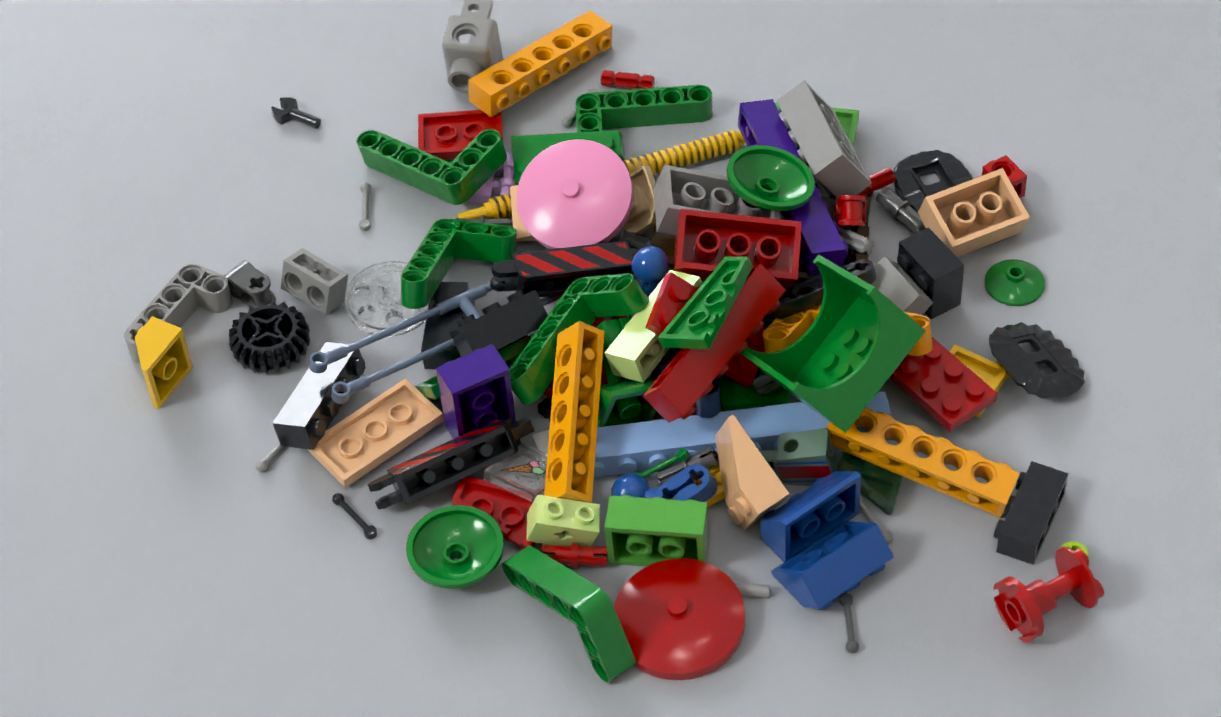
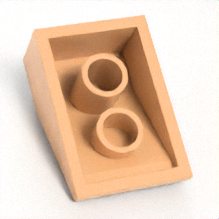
[715,414,789,530]

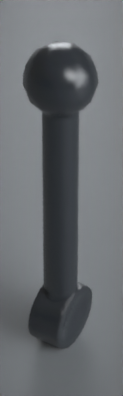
[332,493,377,539]

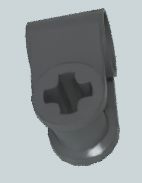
[224,260,276,308]

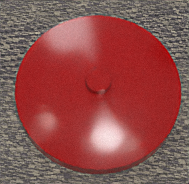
[614,558,746,680]

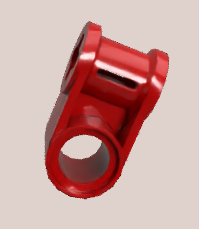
[835,195,866,226]

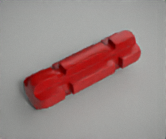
[601,70,655,89]

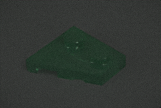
[837,451,902,515]

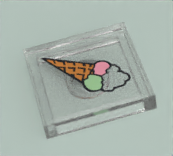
[484,442,547,502]

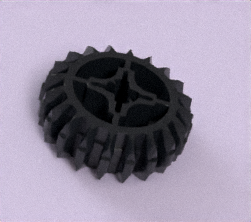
[229,300,310,374]

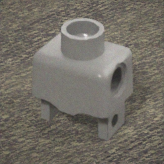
[442,0,503,93]

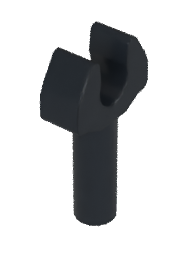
[271,97,321,129]

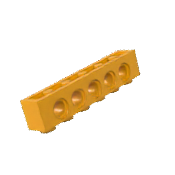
[468,10,612,117]
[544,321,605,503]
[827,408,1020,518]

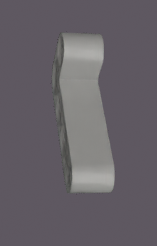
[124,264,233,363]

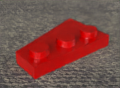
[452,476,540,550]

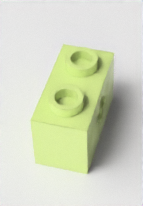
[526,494,600,546]

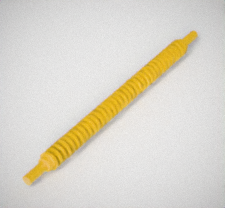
[457,129,746,219]

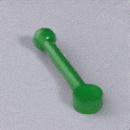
[634,448,690,478]

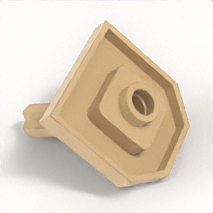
[623,165,656,235]

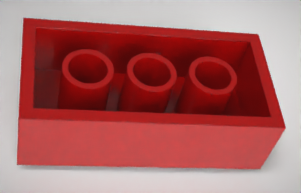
[673,209,802,289]

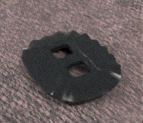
[893,150,973,213]
[989,322,1085,399]

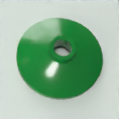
[985,259,1045,306]

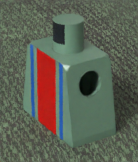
[761,428,837,486]

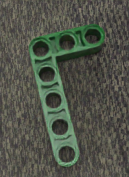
[575,85,713,132]
[356,129,507,205]
[401,219,517,309]
[509,273,649,405]
[502,545,636,683]

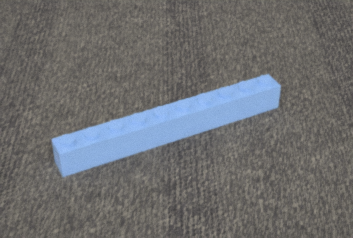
[594,391,892,478]

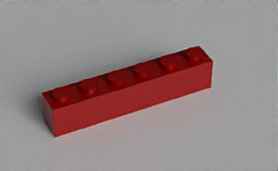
[643,263,785,423]

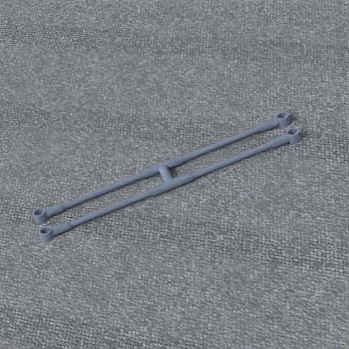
[309,284,562,404]

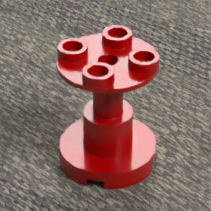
[993,547,1104,643]

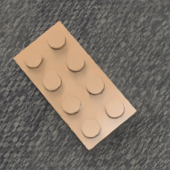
[308,378,444,488]

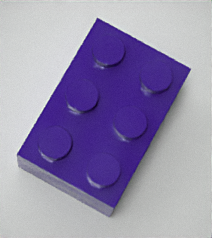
[436,344,516,439]

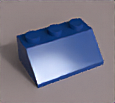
[760,471,861,562]
[771,521,894,610]

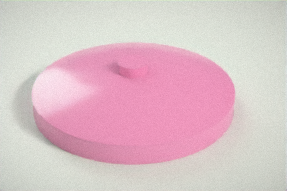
[516,139,634,249]

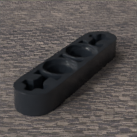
[767,259,877,320]

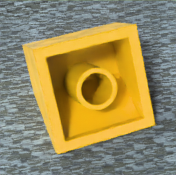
[135,316,193,409]

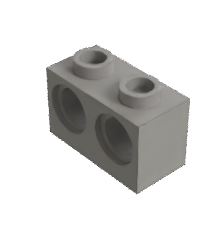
[281,248,348,315]

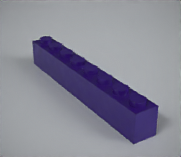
[738,99,848,276]

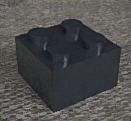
[897,227,964,320]

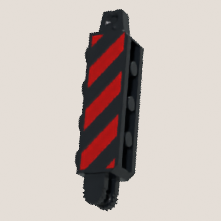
[490,240,640,298]
[368,417,535,510]

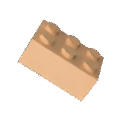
[918,168,1030,257]

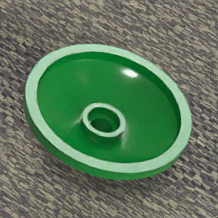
[726,145,815,211]
[406,505,504,589]

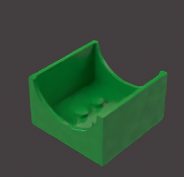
[741,254,926,433]

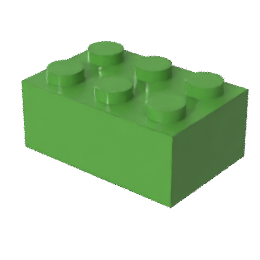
[605,495,709,567]

